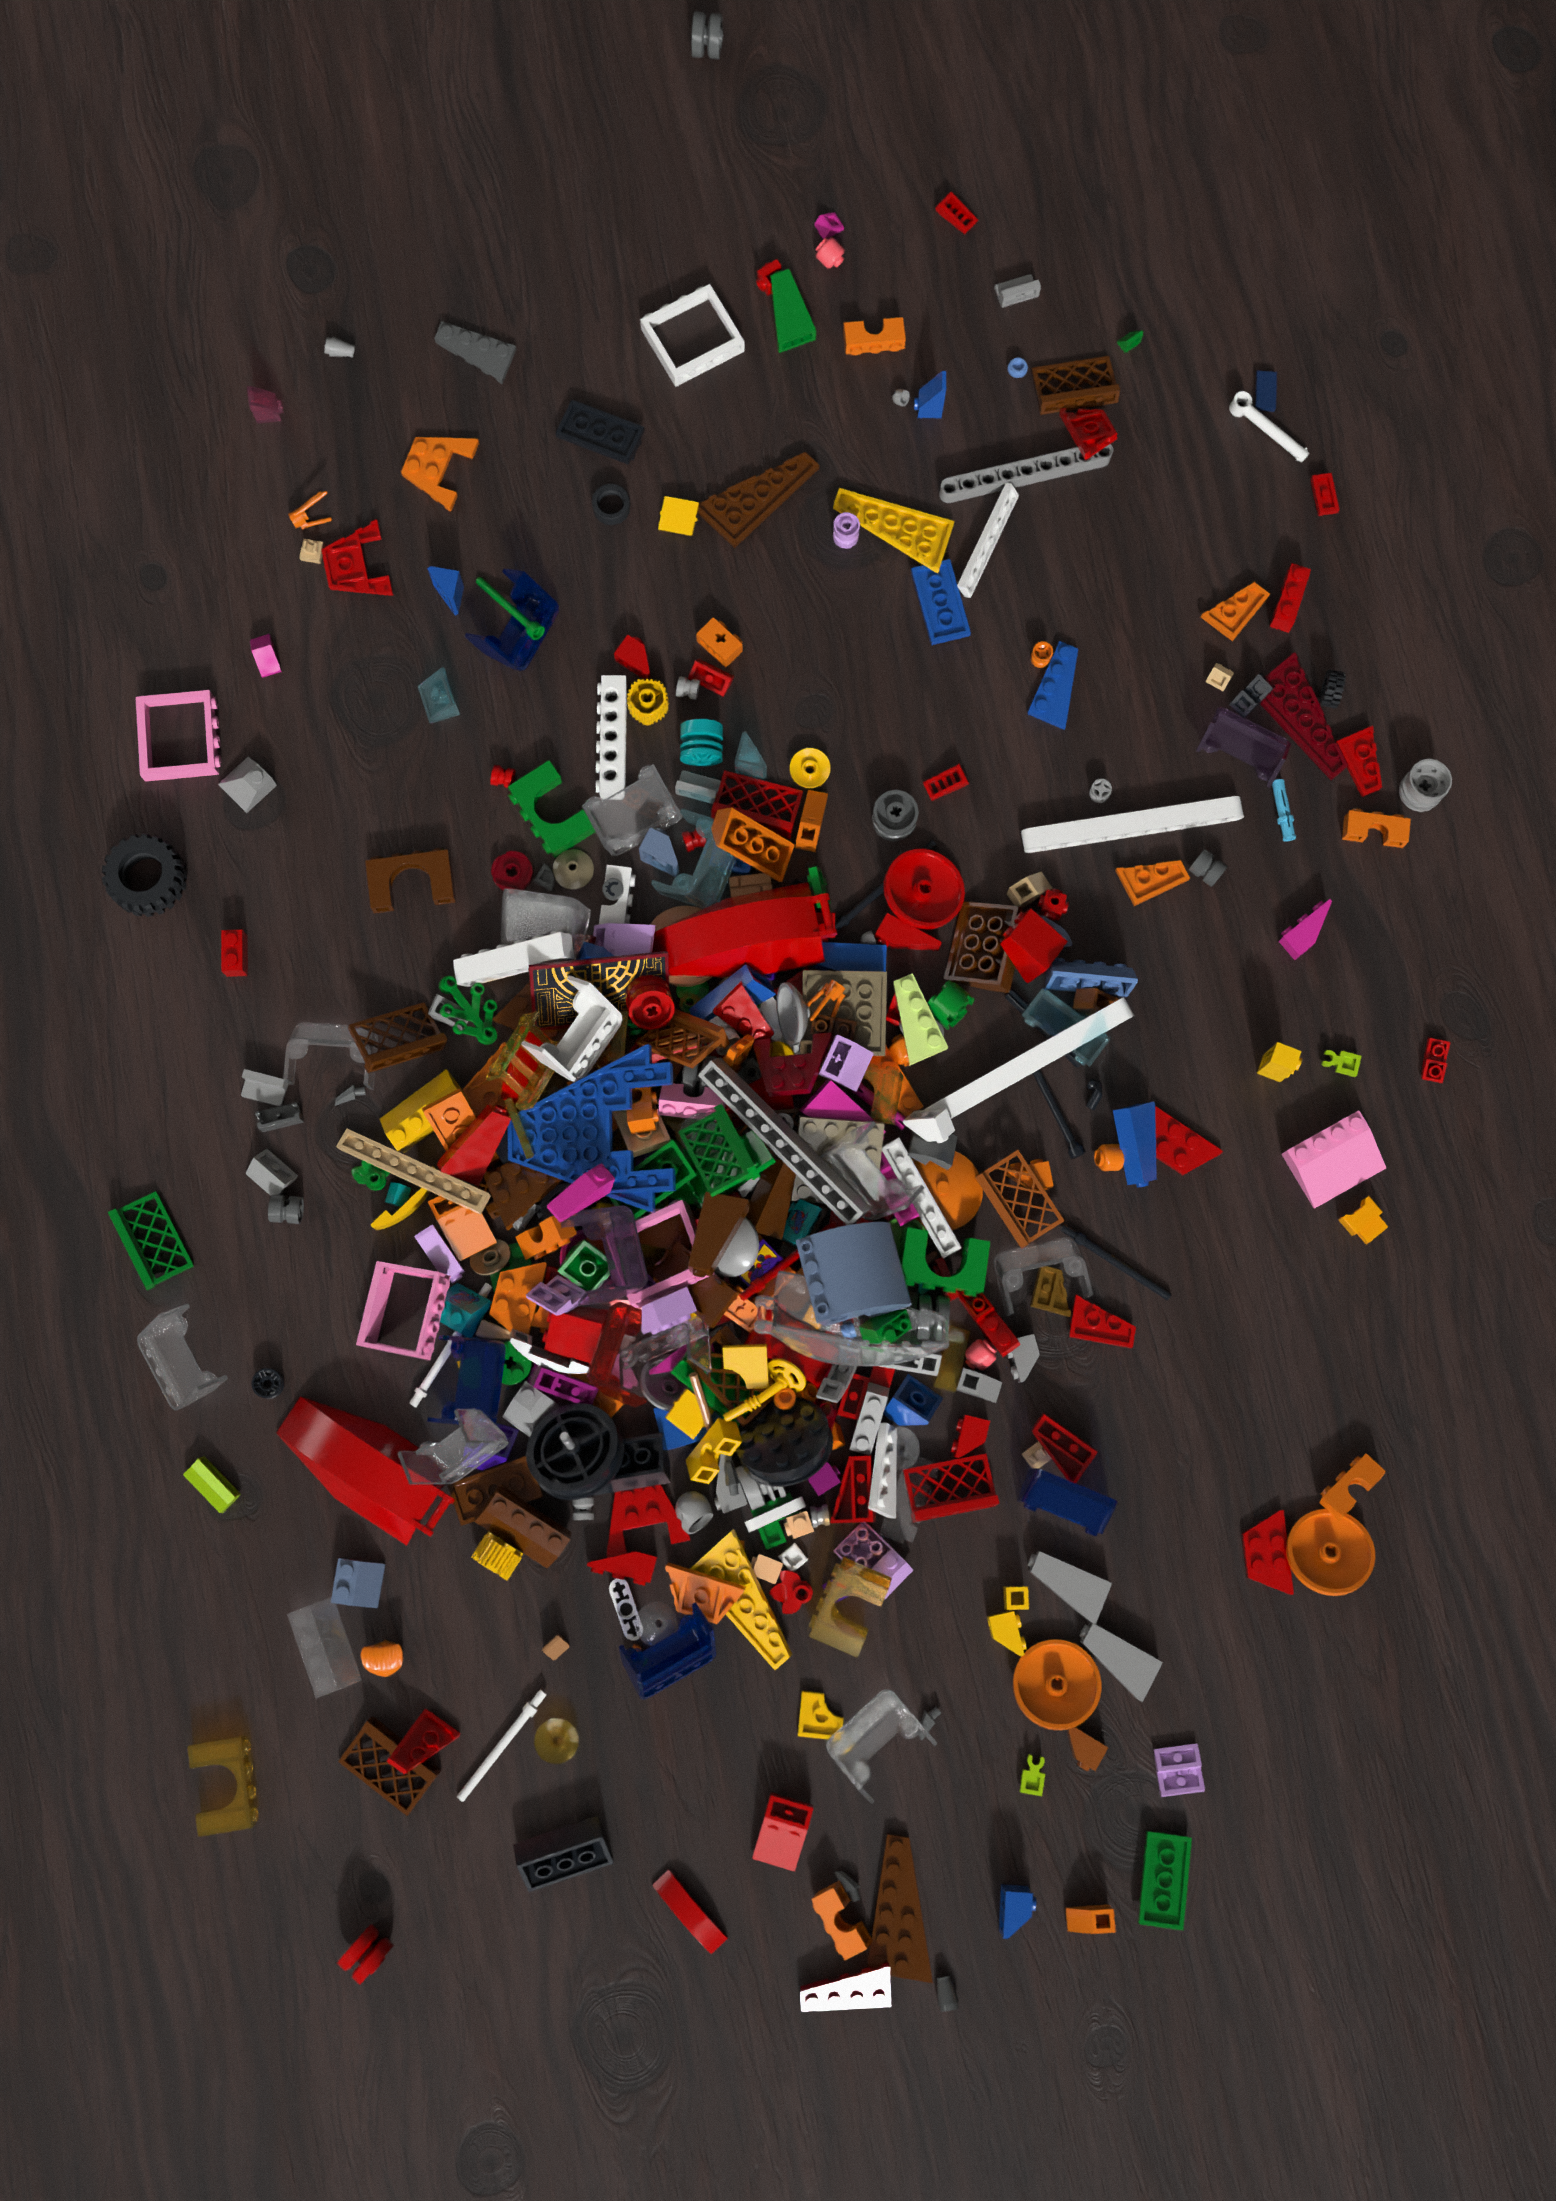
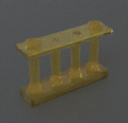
[486,1011,561,1111]

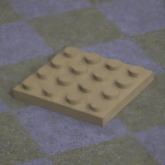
[802,970,887,1056]
[791,1116,885,1207]

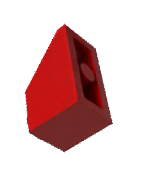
[614,635,651,681]

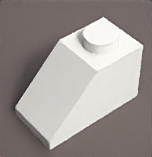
[903,1108,955,1143]

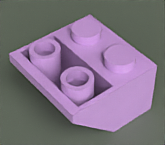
[818,1034,874,1092]
[641,1287,697,1335]

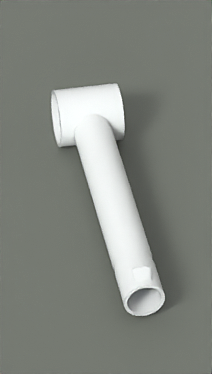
[1229,391,1309,463]

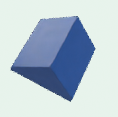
[427,566,464,615]

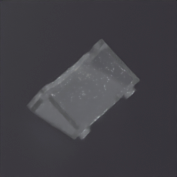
[582,764,683,856]
[500,888,592,958]

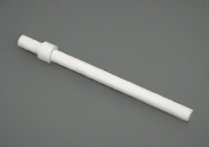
[457,1689,547,1802]

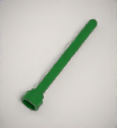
[476,577,545,640]

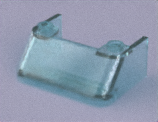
[651,808,737,908]
[1022,987,1111,1067]

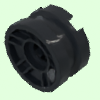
[251,1368,285,1399]

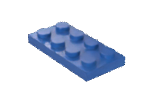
[911,559,971,645]

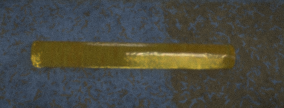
[504,1098,534,1159]

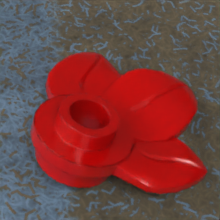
[769,1570,813,1614]

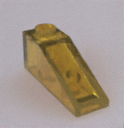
[933,1325,970,1393]

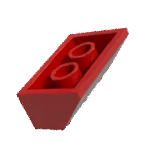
[501,1028,544,1106]

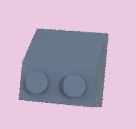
[639,827,679,878]
[331,1558,386,1608]

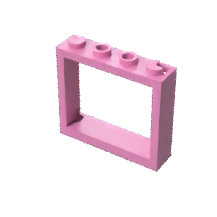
[136,690,222,782]
[606,1200,715,1309]
[356,1261,451,1360]

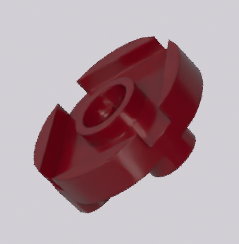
[491,851,533,893]

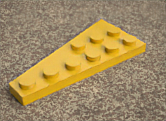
[833,488,954,574]
[690,1529,792,1670]

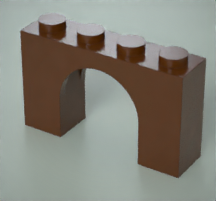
[365,848,456,914]

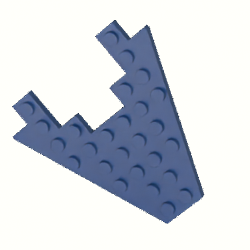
[508,1044,676,1213]

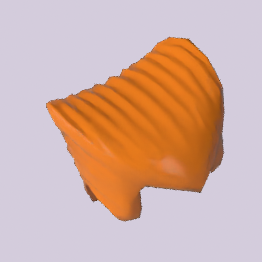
[360,1640,403,1677]

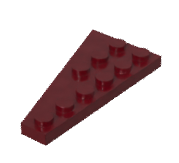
[1260,652,1348,781]

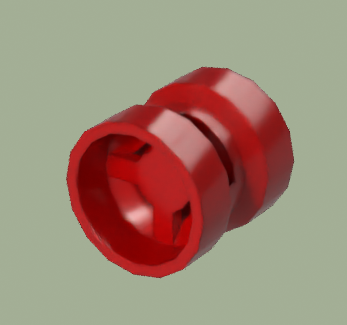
[490,765,516,788]
[682,827,707,852]

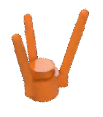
[288,491,332,530]
[806,979,845,1021]

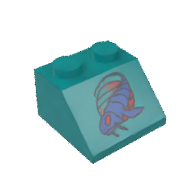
[782,1199,822,1249]
[440,1283,492,1339]

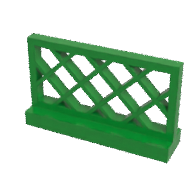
[678,1103,760,1197]
[108,1191,194,1291]

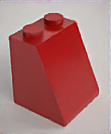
[1000,908,1068,983]
[543,1306,612,1364]

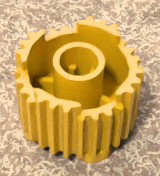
[627,678,669,725]
[471,1531,523,1580]

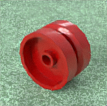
[625,975,675,1030]
[337,1924,394,1985]

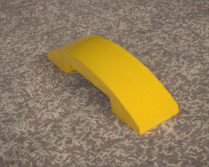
[371,1166,434,1230]

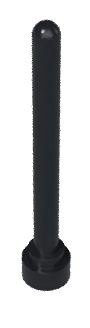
[1032,1069,1086,1160]

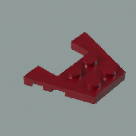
[753,1032,834,1097]

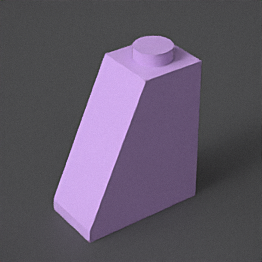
[414,1224,465,1284]

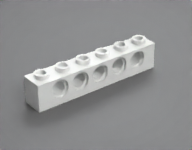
[596,675,627,799]

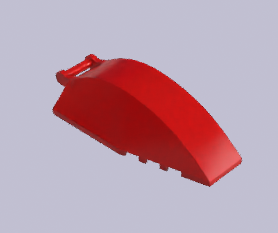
[652,882,837,978]
[276,1396,455,1546]

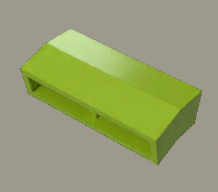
[183,1456,241,1513]

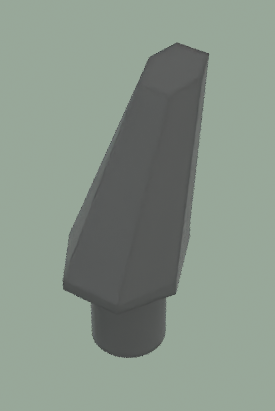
[335,1084,366,1106]
[725,1460,740,1496]
[917,1707,941,1741]
[834,1871,861,1902]

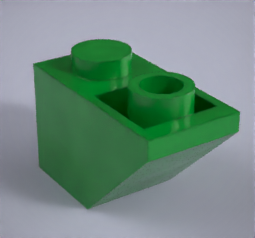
[859,1309,912,1350]

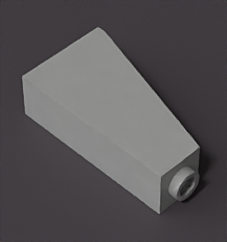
[1027,1551,1112,1624]
[1079,1622,1163,1702]

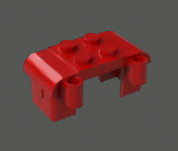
[743,1304,838,1389]

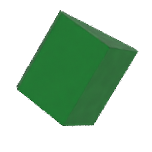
[558,1239,617,1296]

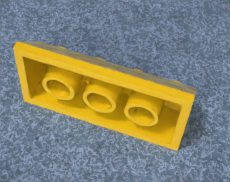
[380,1069,471,1153]

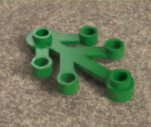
[439,976,497,1045]

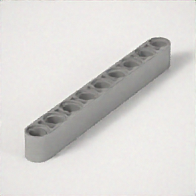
[939,444,1113,503]

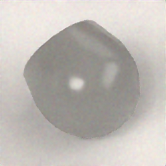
[675,1491,713,1534]

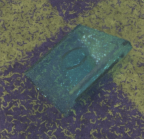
[418,667,460,723]
[735,731,767,780]

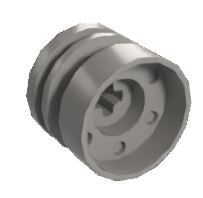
[1399,759,1452,812]
[735,1465,786,1511]

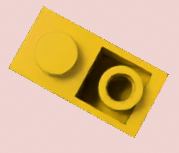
[987,1611,1027,1656]

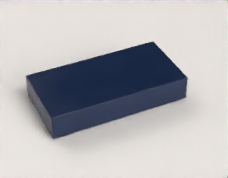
[1255,371,1277,412]

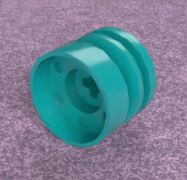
[680,719,723,766]

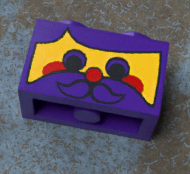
[739,1239,783,1286]

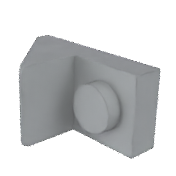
[428,994,468,1030]

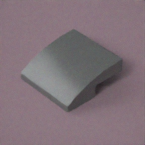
[908,1131,958,1170]

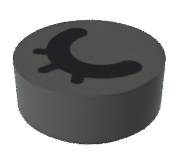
[603,878,624,900]

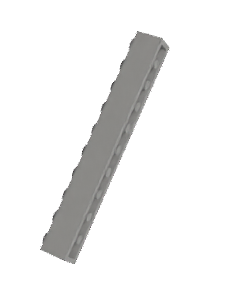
[698,1057,871,1225]

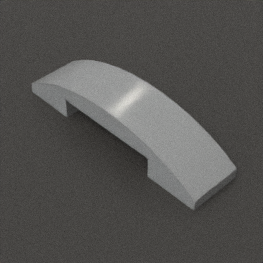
[816,1327,864,1403]
[510,1329,592,1374]

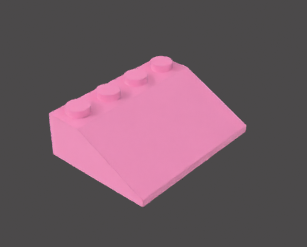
[1281,1110,1386,1208]

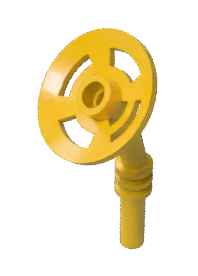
[723,1358,806,1422]

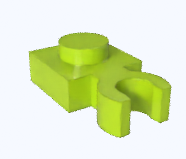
[1321,1050,1361,1077]
[1019,1754,1045,1796]

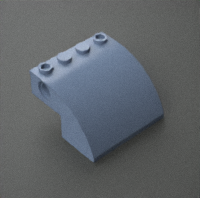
[796,1222,912,1326]

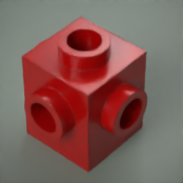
[1037,889,1069,921]

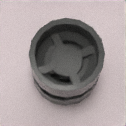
[1189,849,1228,887]
[268,1195,304,1224]

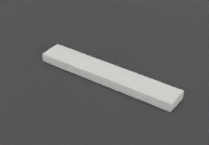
[957,483,1019,598]
[882,1137,962,1259]

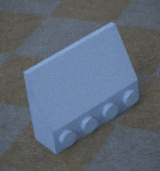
[1045,958,1138,997]

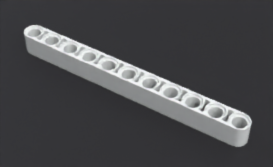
[1021,796,1244,853]
[924,997,1135,1119]

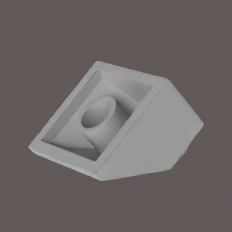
[218,757,277,813]
[503,1381,561,1437]

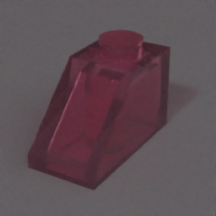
[247,386,283,424]

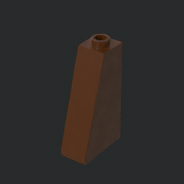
[746,1157,796,1240]
[688,1192,750,1278]

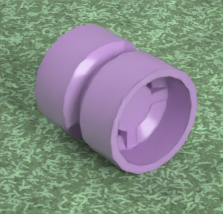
[833,512,860,549]

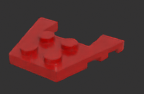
[321,520,393,596]
[607,1485,691,1557]

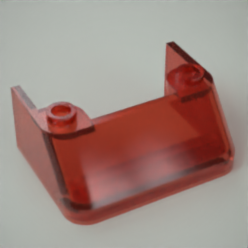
[587,1302,647,1407]

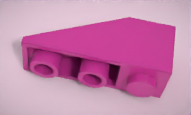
[1279,899,1332,960]

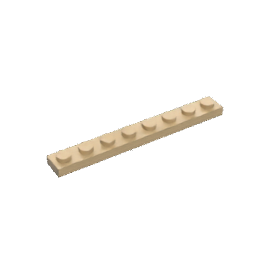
[336,1129,491,1215]

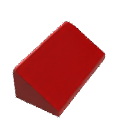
[688,659,734,697]

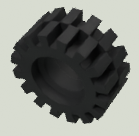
[1319,669,1346,709]

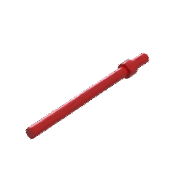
[739,1221,838,1301]

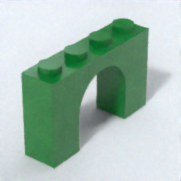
[508,760,596,858]
[899,1227,990,1297]

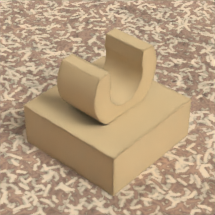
[299,539,325,564]
[1206,663,1234,691]
[1021,1441,1052,1472]

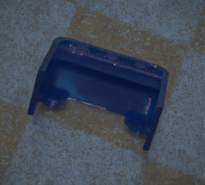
[464,568,559,671]
[427,1335,506,1428]
[1017,1468,1118,1537]
[619,1602,716,1700]

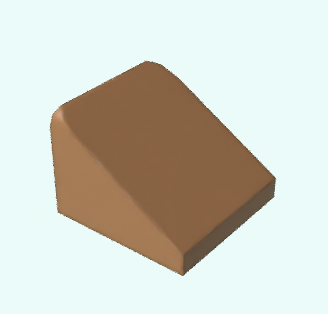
[542,1634,569,1660]

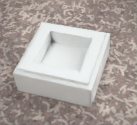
[778,1543,808,1571]

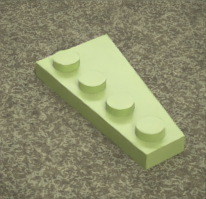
[893,973,948,1066]

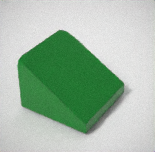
[1117,330,1144,353]

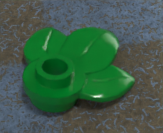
[676,981,709,1015]
[352,1160,390,1191]

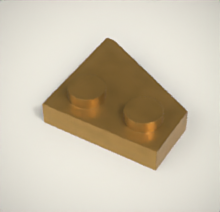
[1030,1265,1071,1317]

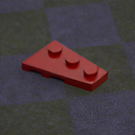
[1336,726,1382,797]
[1069,1295,1136,1349]
[387,1708,461,1774]

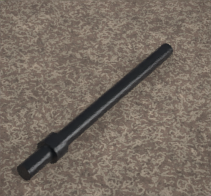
[1060,1224,1172,1301]

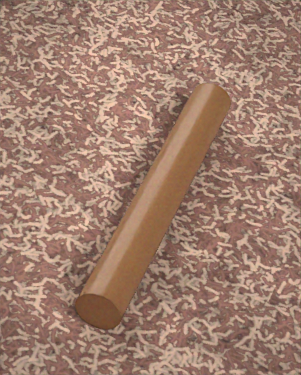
[689,1372,713,1432]

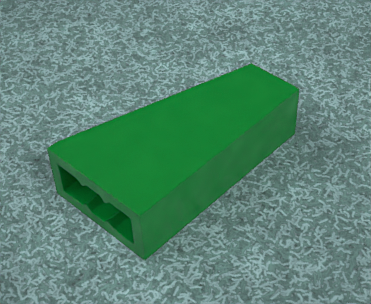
[771,269,816,353]

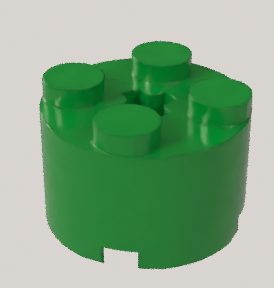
[928,980,974,1030]
[488,1341,534,1386]

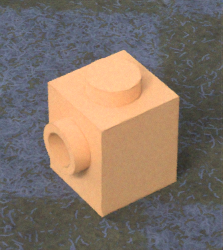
[784,1511,814,1539]

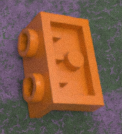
[724,1283,766,1333]

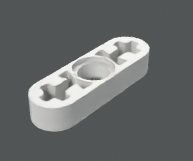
[745,1496,806,1532]
[609,1579,644,1640]

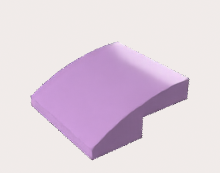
[526,1275,589,1316]
[1154,1744,1205,1797]

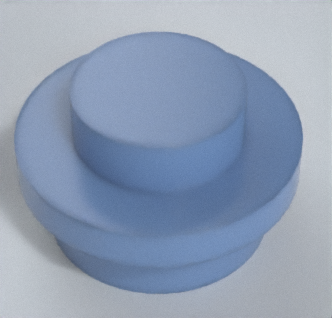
[1008,358,1028,378]
[840,1320,857,1341]

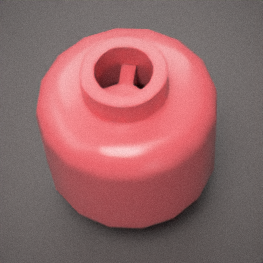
[815,238,845,268]
[965,1339,997,1371]

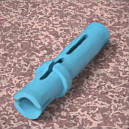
[1271,779,1296,841]

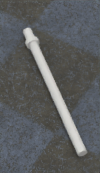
[409,1283,492,1407]

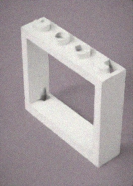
[640,284,744,387]

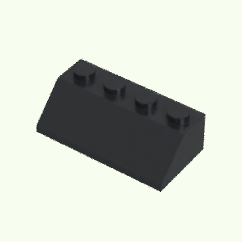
[592,1433,671,1496]
[513,1816,614,1892]

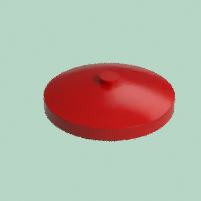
[883,849,965,929]

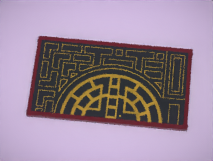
[528,951,669,1031]

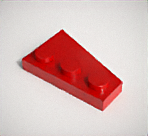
[713,981,774,1040]

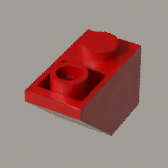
[951,1415,990,1458]

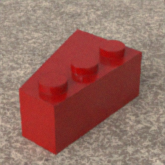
[1031,1412,1098,1487]
[830,1456,876,1523]

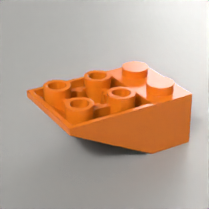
[428,1196,497,1262]

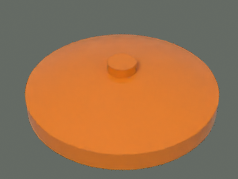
[899,1151,983,1231]
[1286,1509,1375,1596]
[1013,1639,1102,1730]

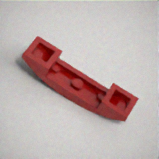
[652,1869,728,1954]

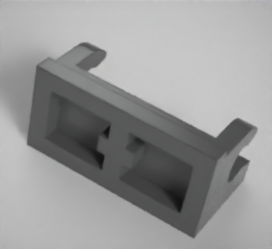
[255,1102,304,1132]

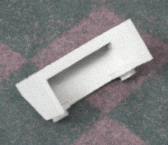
[521,976,622,1082]

